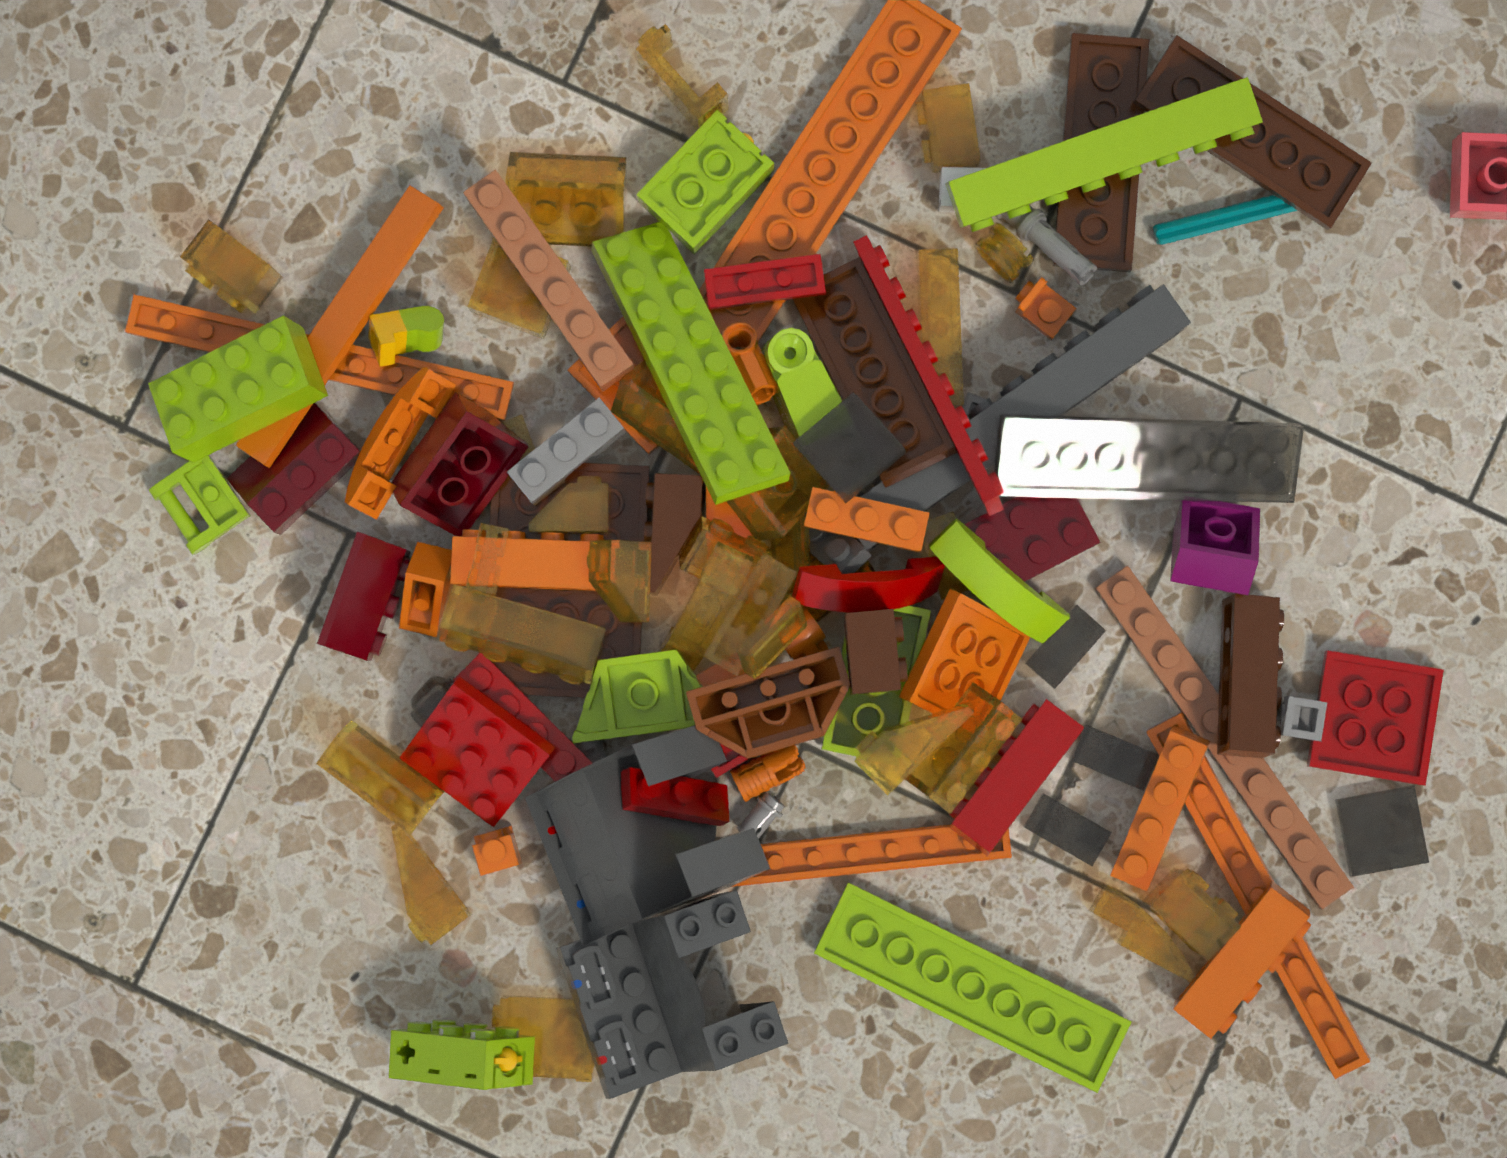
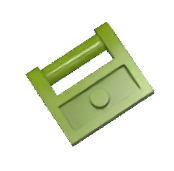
[149,455,251,555]

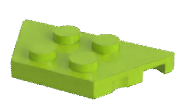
[572,649,703,743]

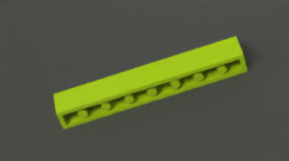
[945,77,1263,232]

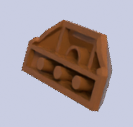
[686,646,851,759]

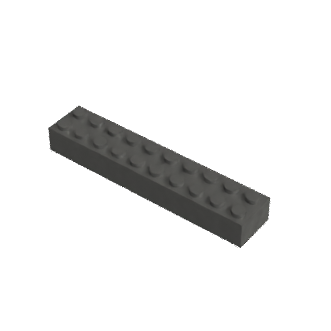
[850,284,1191,552]

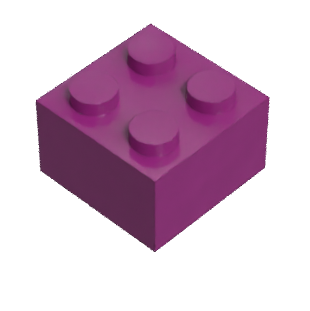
[1170,495,1260,595]

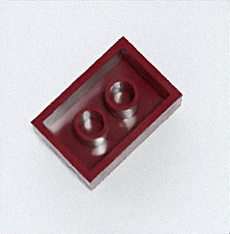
[964,473,1101,582]

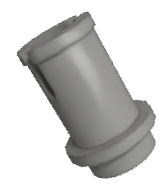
[737,792,785,839]

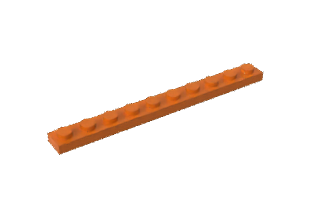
[125,294,514,421]
[1146,712,1371,1079]

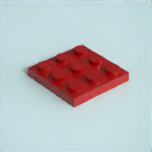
[1307,650,1444,786]
[399,676,555,828]

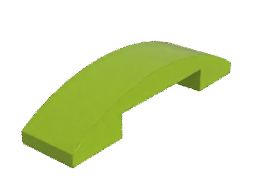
[929,518,1070,644]

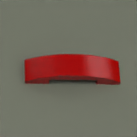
[791,557,945,613]

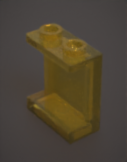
[636,24,729,131]
[492,995,594,1082]

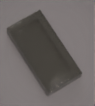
[1024,605,1106,689]
[1070,724,1158,791]
[1023,793,1112,866]

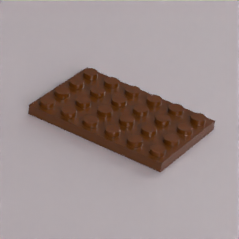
[483,460,650,698]

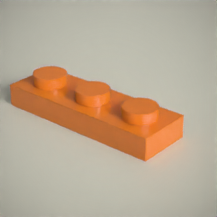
[804,487,930,552]

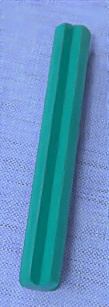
[1153,195,1297,245]

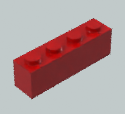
[949,699,1084,856]

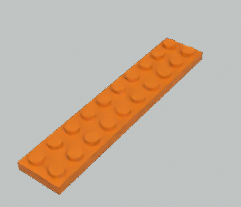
[699,0,962,349]

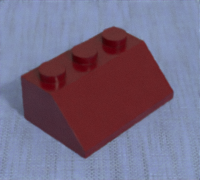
[391,392,529,537]
[226,402,361,535]
[317,531,411,661]

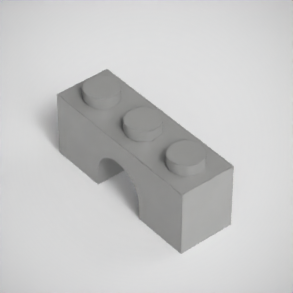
[507,397,626,506]

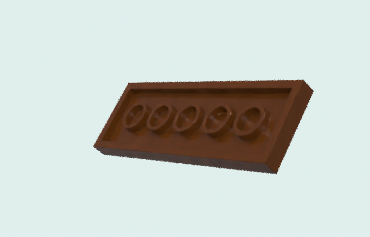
[1053,33,1150,272]
[1133,35,1372,230]
[793,257,957,488]

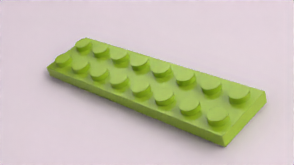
[591,222,791,505]
[814,882,1132,1093]

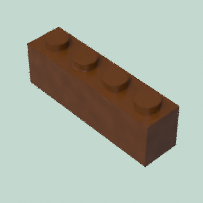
[1217,593,1284,758]

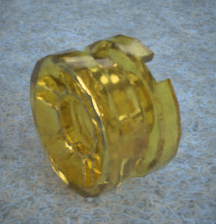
[974,222,1034,283]

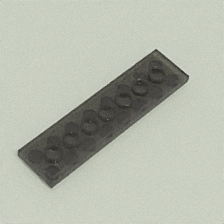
[994,414,1304,503]

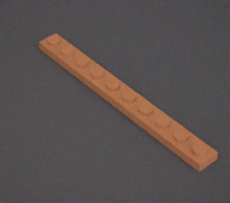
[1094,566,1354,910]

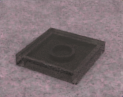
[793,392,906,504]
[1335,785,1429,877]

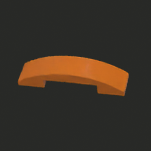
[345,367,456,520]

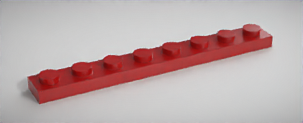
[853,235,1005,516]

